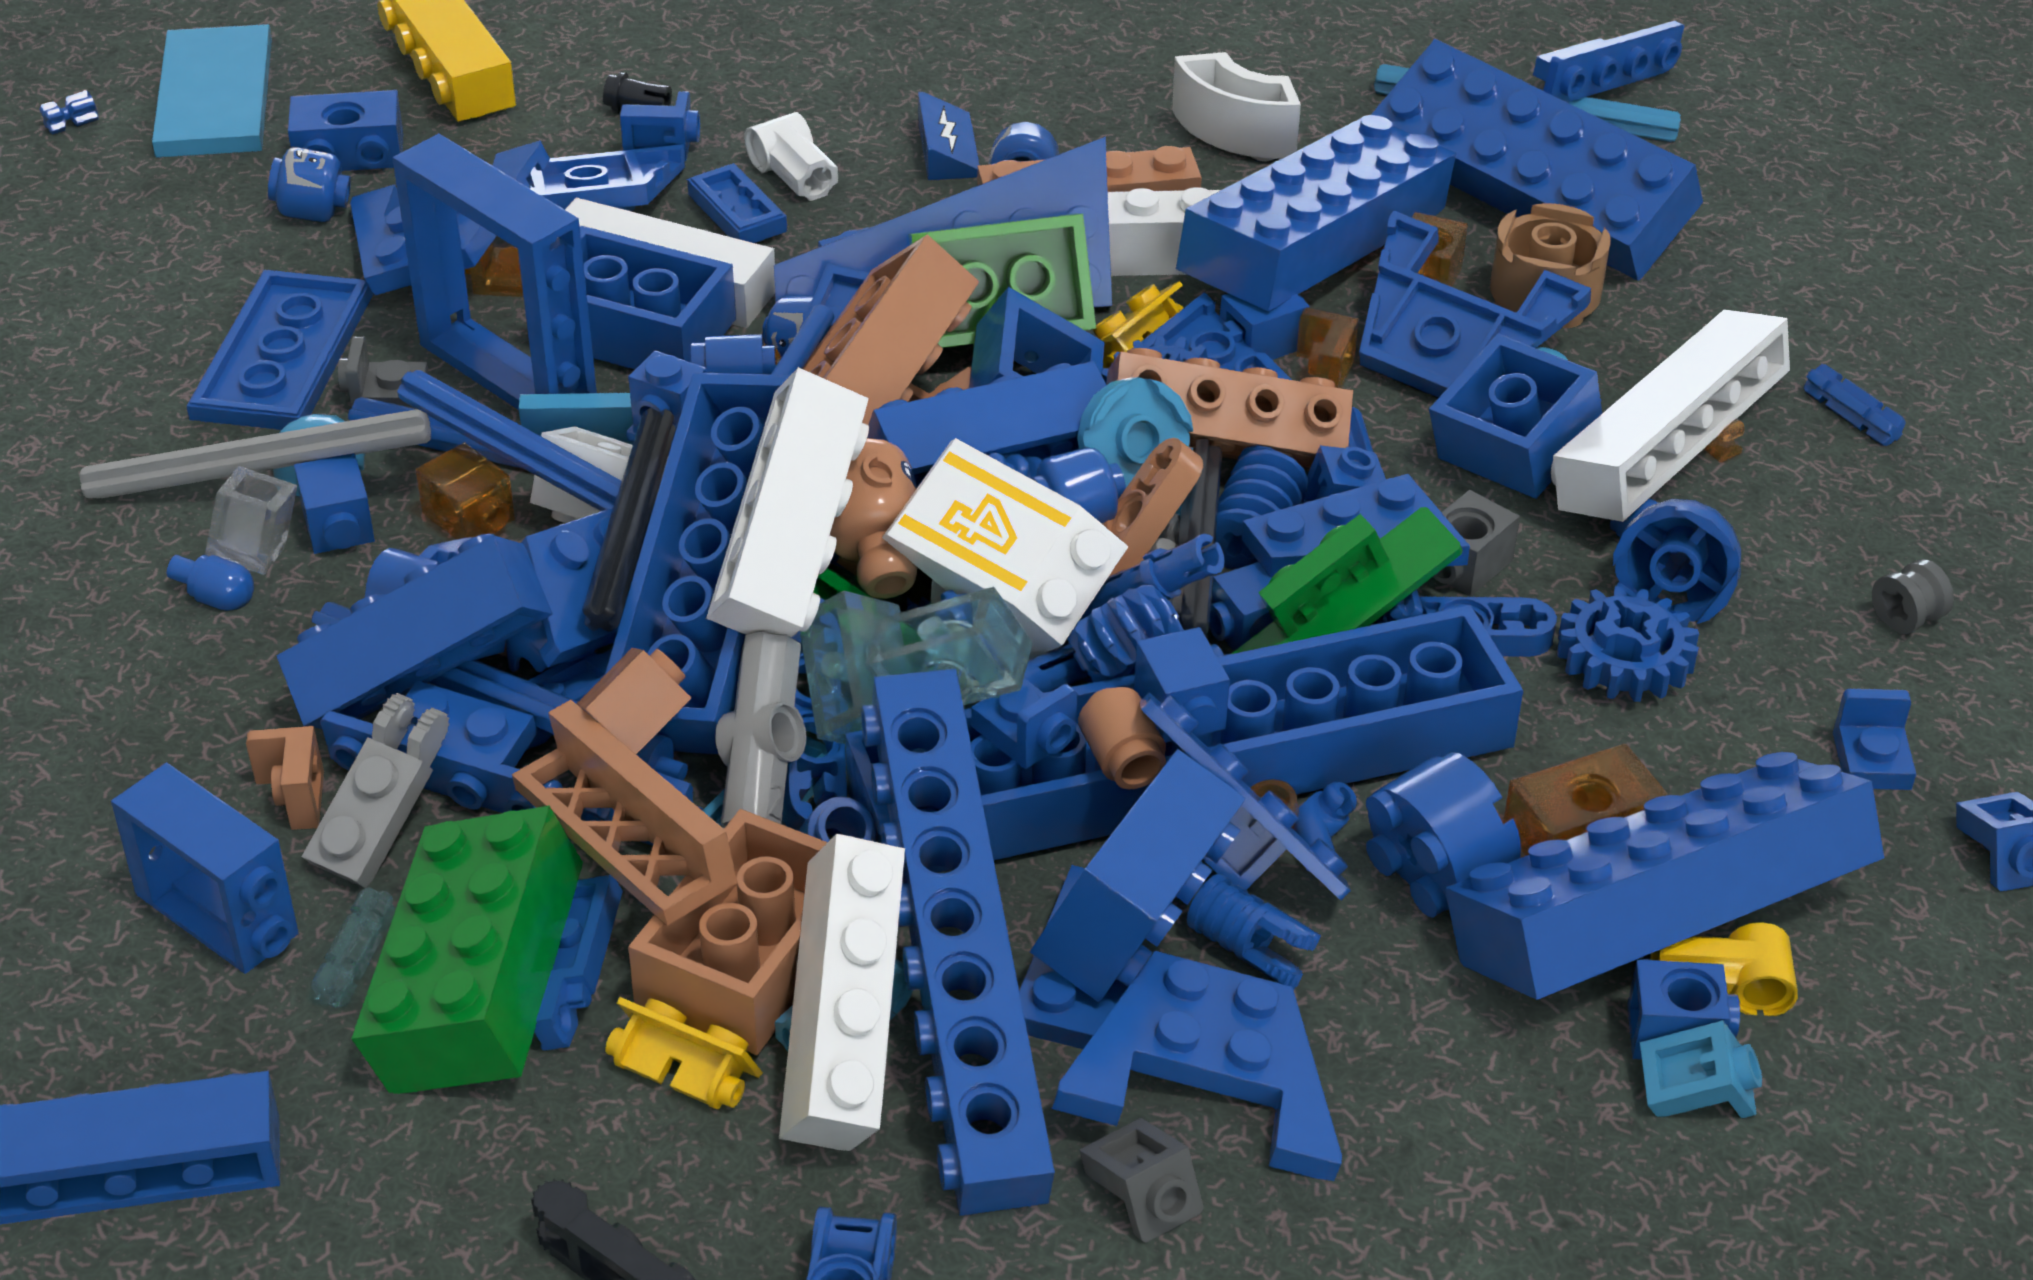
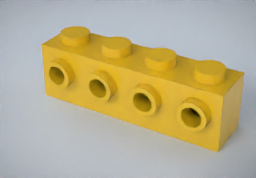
[377,0,516,122]

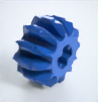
[1068,585,1184,682]

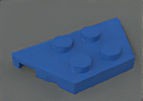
[526,144,685,211]
[521,508,646,668]

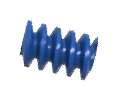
[1215,445,1308,569]

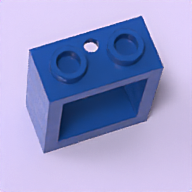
[969,287,1105,388]
[111,762,299,974]

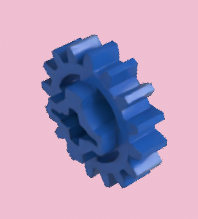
[1557,586,1699,702]

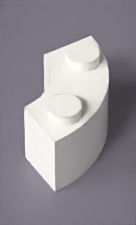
[1172,52,1301,161]

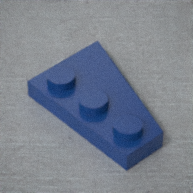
[1242,474,1470,577]

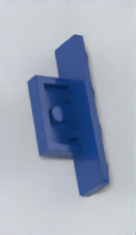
[1533,21,1684,103]
[320,680,563,813]
[1140,692,1351,901]

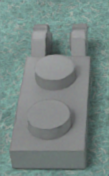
[301,693,450,888]

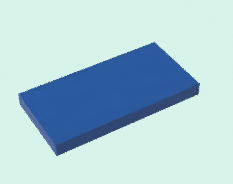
[187,270,373,430]

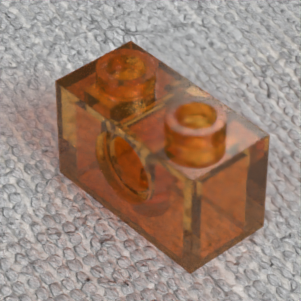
[1503,743,1669,856]

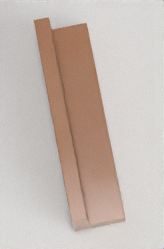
[512,700,738,926]

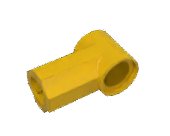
[1650,923,1798,1016]

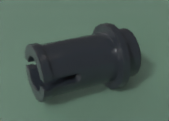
[603,71,672,113]

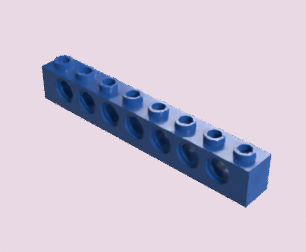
[861,669,1055,1216]

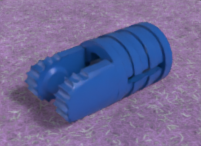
[1187,874,1321,990]

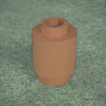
[1078,687,1166,789]

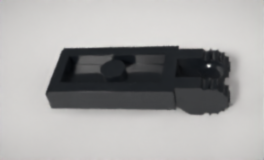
[531,1179,696,1280]

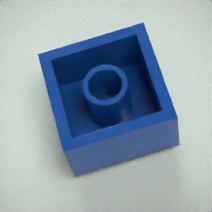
[1429,334,1602,499]

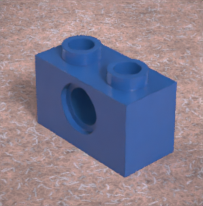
[288,90,403,171]

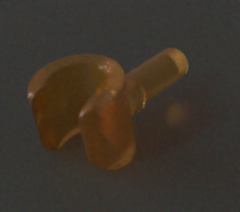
[1705,419,1744,462]

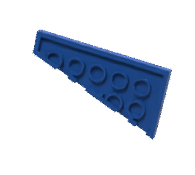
[774,137,1112,307]

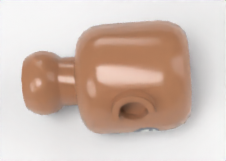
[830,438,917,599]

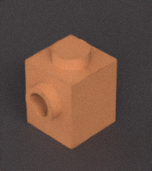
[577,647,691,754]

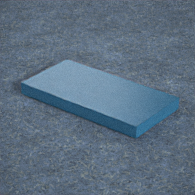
[152,24,272,158]

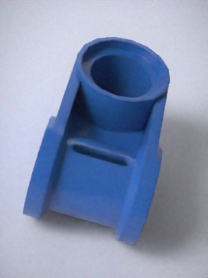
[807,1207,897,1280]

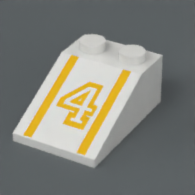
[882,438,1128,660]

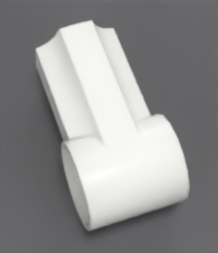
[744,112,838,201]

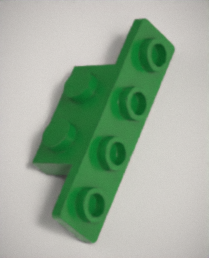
[1231,507,1463,654]

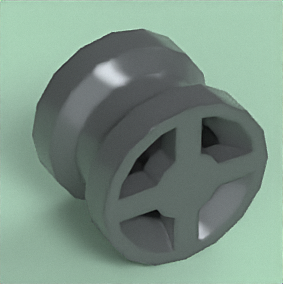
[1872,559,1954,635]

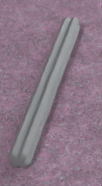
[79,409,431,498]

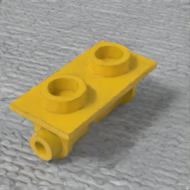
[1092,281,1183,368]
[605,997,763,1109]

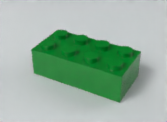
[351,805,583,1094]

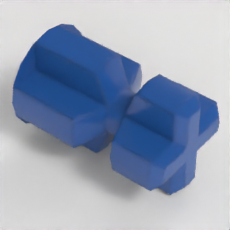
[39,90,98,134]

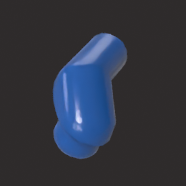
[1292,782,1357,873]

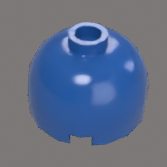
[1613,499,1741,624]

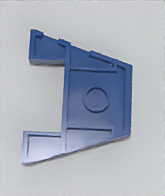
[350,141,550,296]
[1359,210,1591,398]
[1052,951,1342,1181]

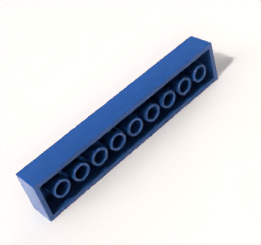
[845,605,1523,873]

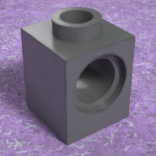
[1433,489,1520,597]

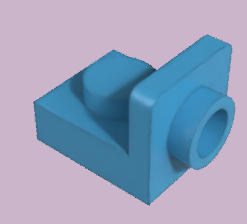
[1640,1021,1762,1118]

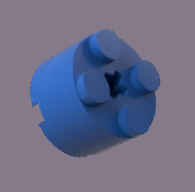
[1366,752,1521,917]

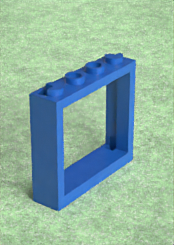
[392,134,597,410]

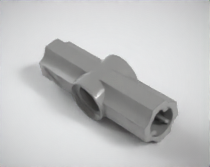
[716,631,806,829]

